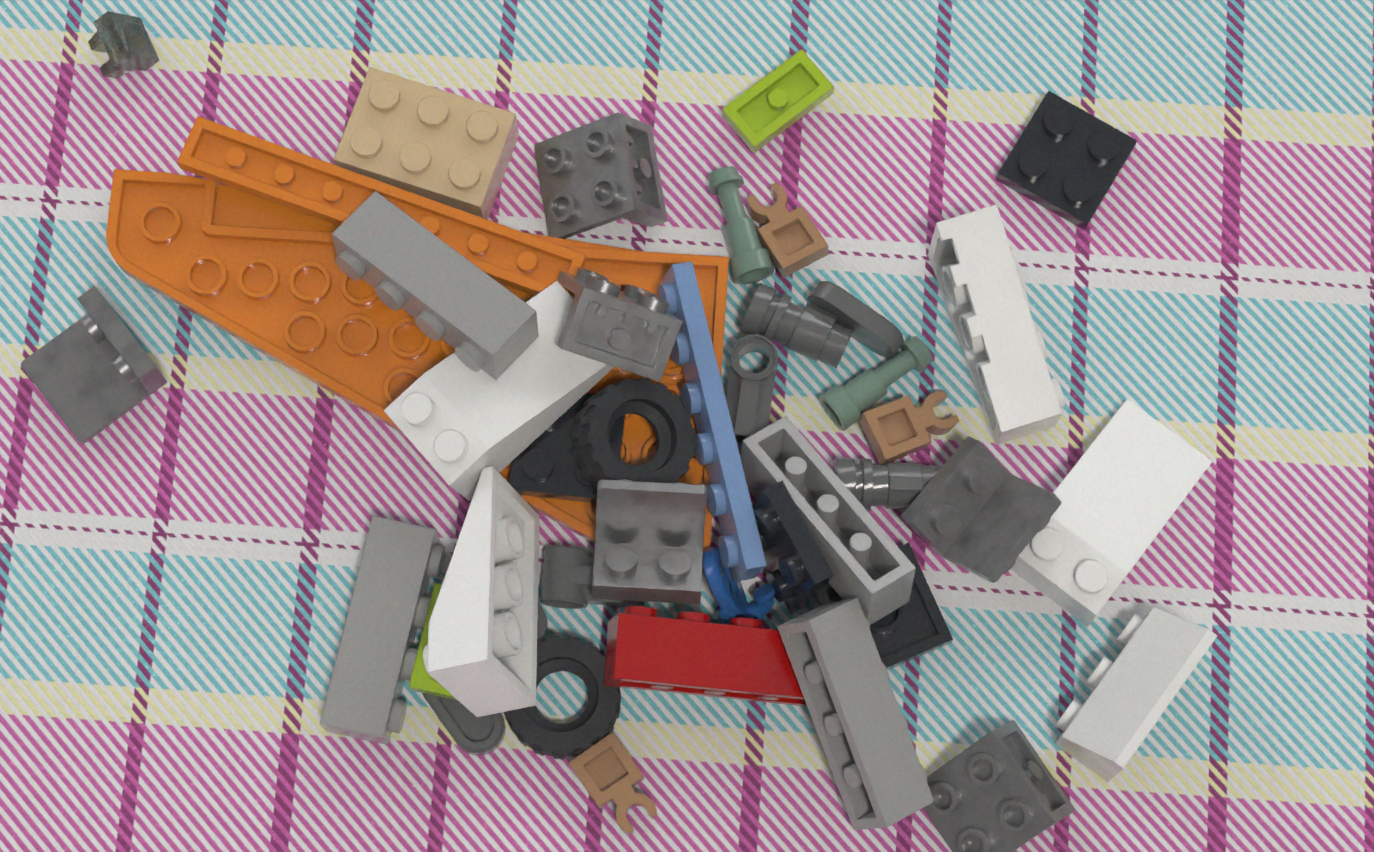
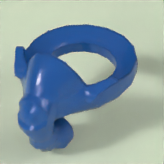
[702,547,775,624]

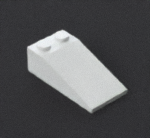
[384,281,614,501]
[1011,399,1212,627]
[423,466,539,717]

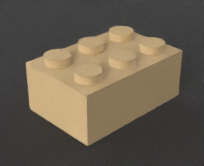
[333,67,519,219]

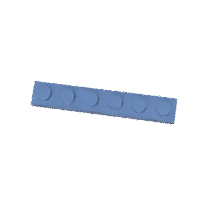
[658,261,767,582]

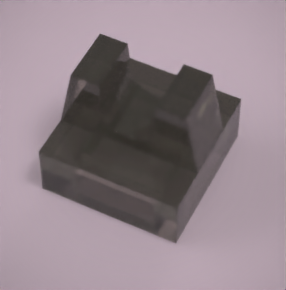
[88,11,160,78]

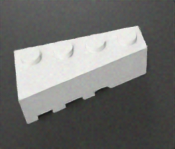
[928,204,1065,445]

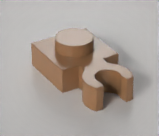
[748,182,828,278]
[859,391,960,464]
[569,732,657,835]

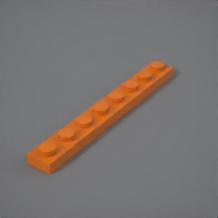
[177,116,586,296]

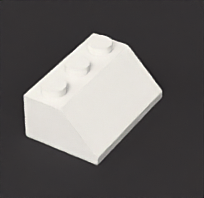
[1055,607,1217,782]

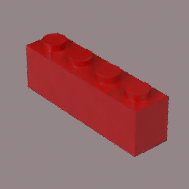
[603,606,807,707]

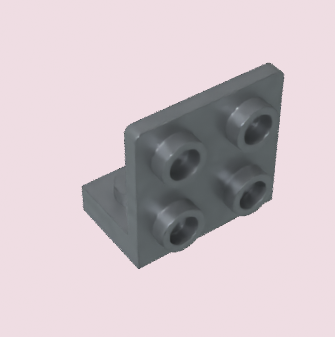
[535,112,668,239]
[557,267,683,382]
[21,286,167,444]
[900,436,1062,583]
[592,479,707,605]
[924,720,1075,852]

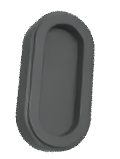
[808,281,904,358]
[422,693,506,756]

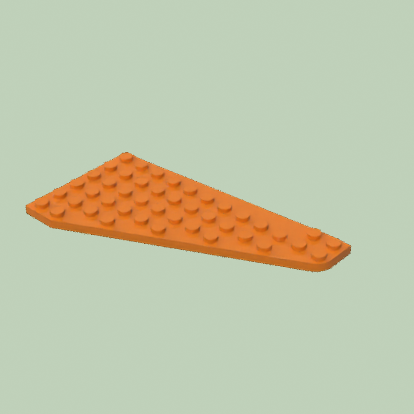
[106,169,729,566]

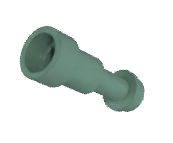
[708,166,774,285]
[819,336,933,431]

